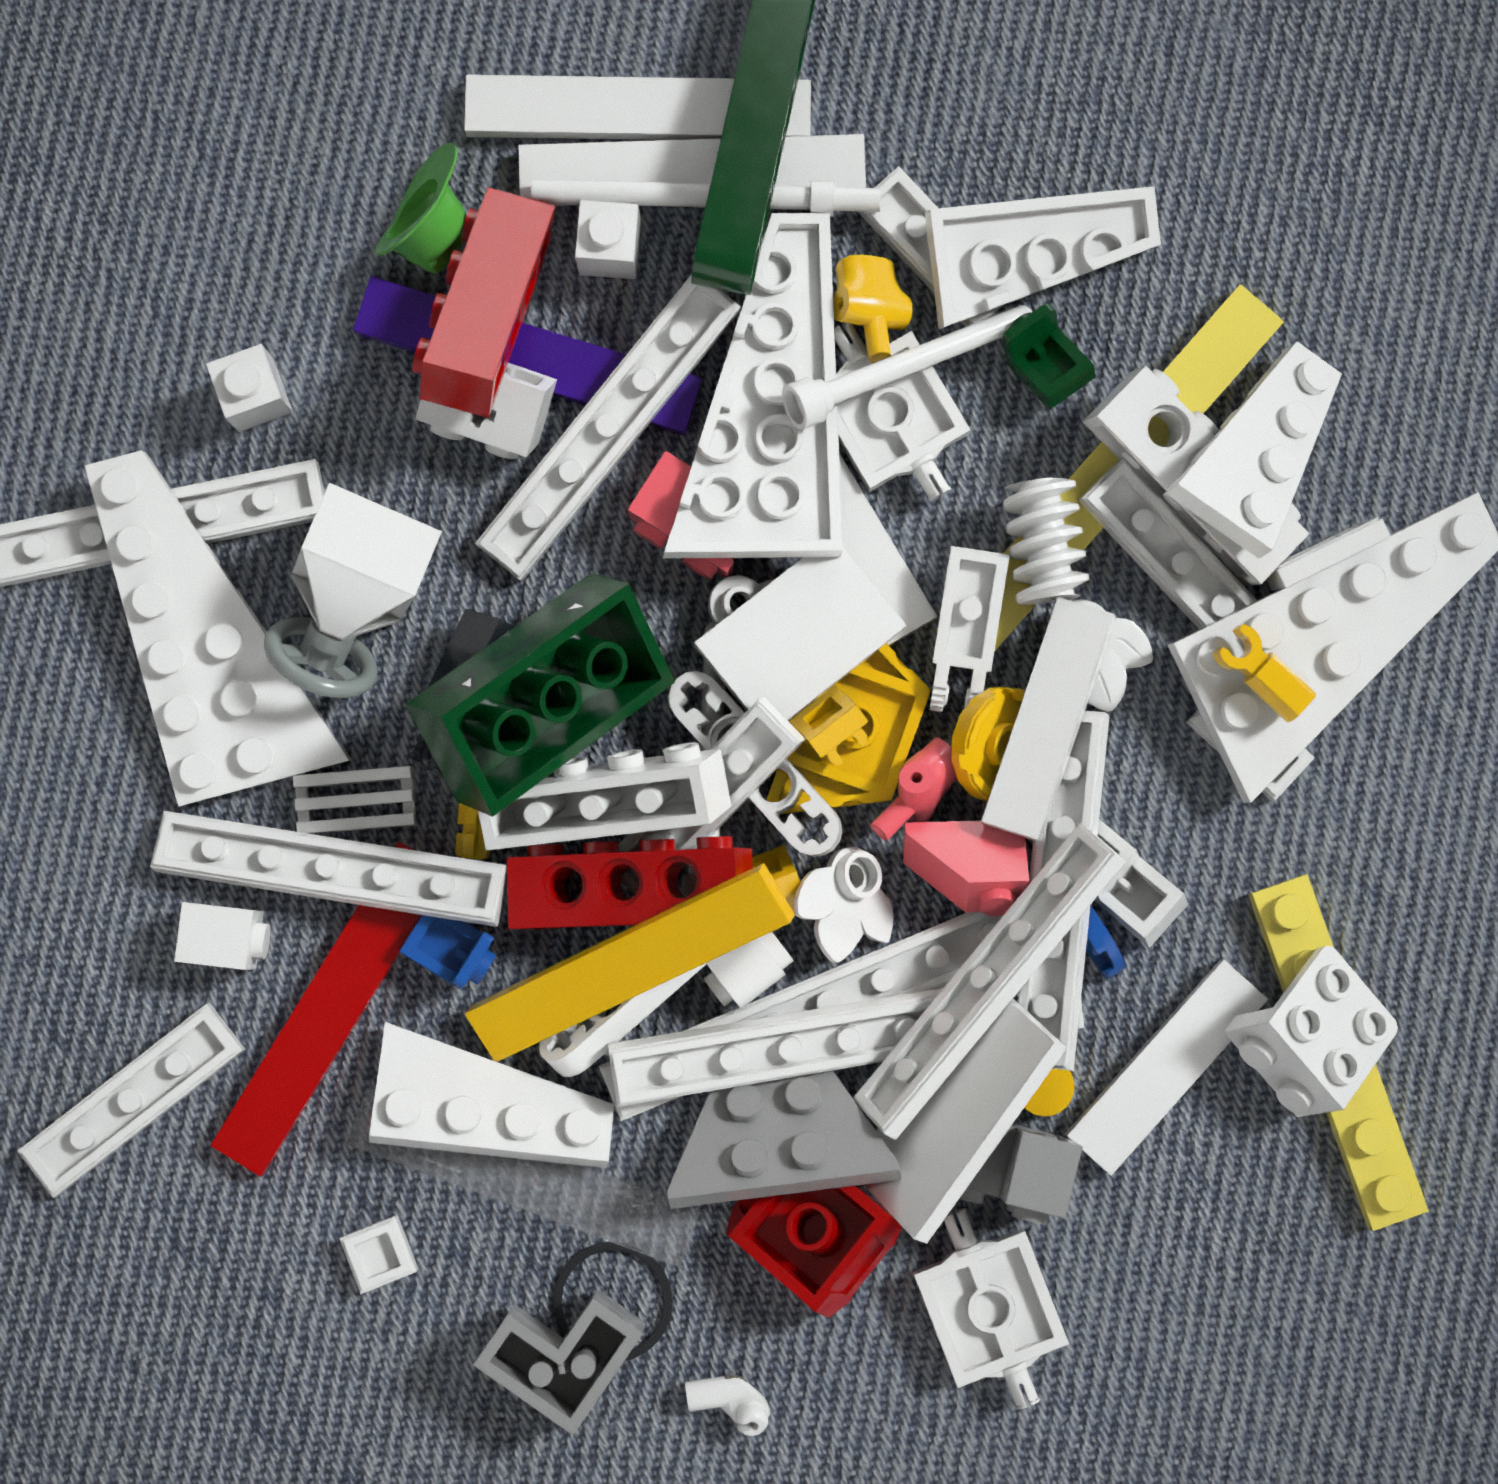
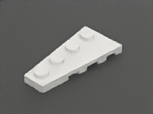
[925,186,1161,329]
[1165,342,1342,559]
[369,1022,614,1168]

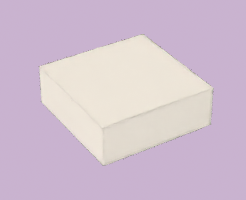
[339,1214,419,1294]

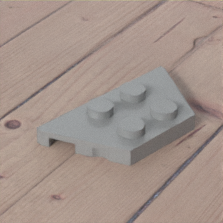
[667,1070,901,1209]

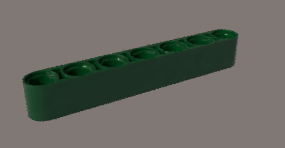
[691,0,816,295]

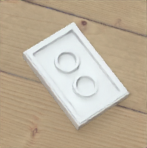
[694,547,907,721]

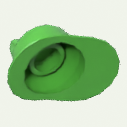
[375,142,467,274]

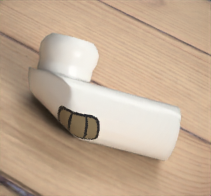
[685,1375,770,1436]

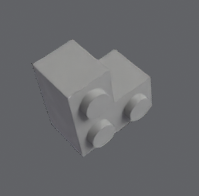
[959,1124,1083,1225]
[473,1289,646,1435]

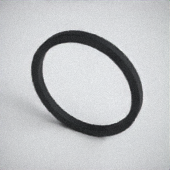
[553,1241,672,1361]

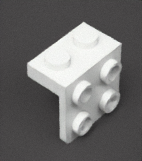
[1224,946,1398,1117]

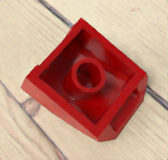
[726,1185,902,1318]

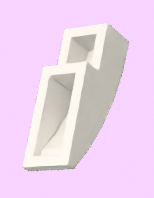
[1027,819,1188,948]

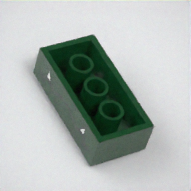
[406,573,675,817]

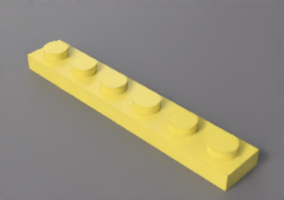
[1248,874,1429,1231]

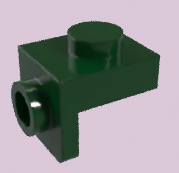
[1002,303,1096,410]

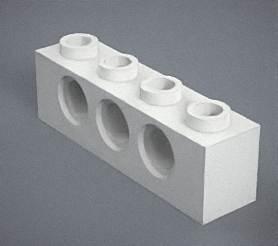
[1083,366,1310,586]

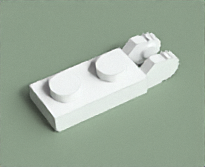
[930,546,1010,712]

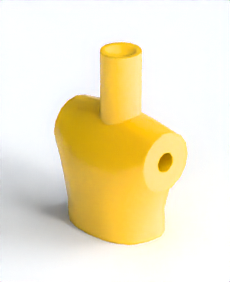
[833,255,912,363]

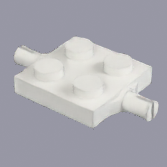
[834,323,971,502]
[913,1208,1069,1410]

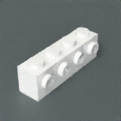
[478,742,732,850]

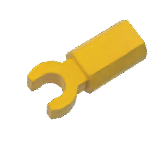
[1212,624,1316,722]

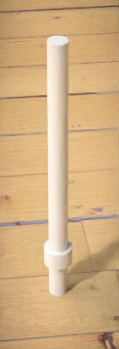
[531,179,881,217]

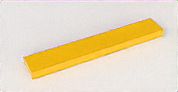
[465,863,795,1062]

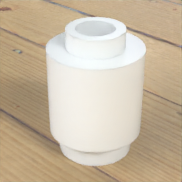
[703,932,794,1009]

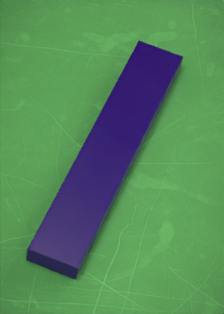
[353,276,702,436]

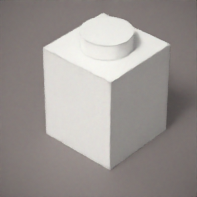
[575,200,641,279]
[206,344,293,432]
[174,902,270,970]

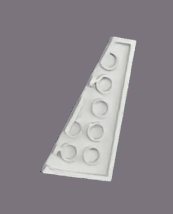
[663,213,843,558]
[84,450,352,807]
[1167,492,1498,803]

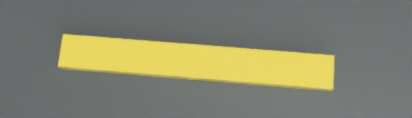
[936,284,1284,652]

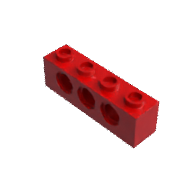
[507,836,753,929]

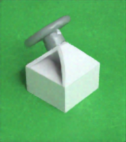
[264,483,442,698]

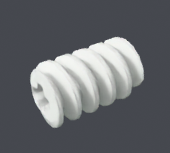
[1003,478,1090,605]

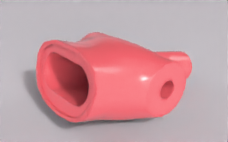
[870,738,957,841]

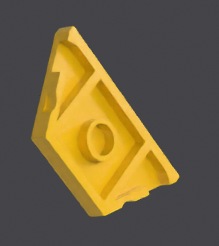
[766,643,931,815]

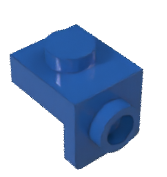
[399,915,496,989]

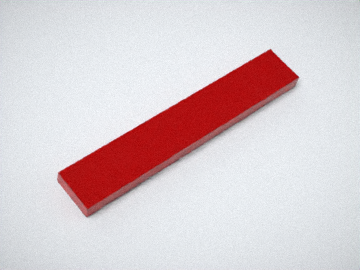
[210,841,421,1177]

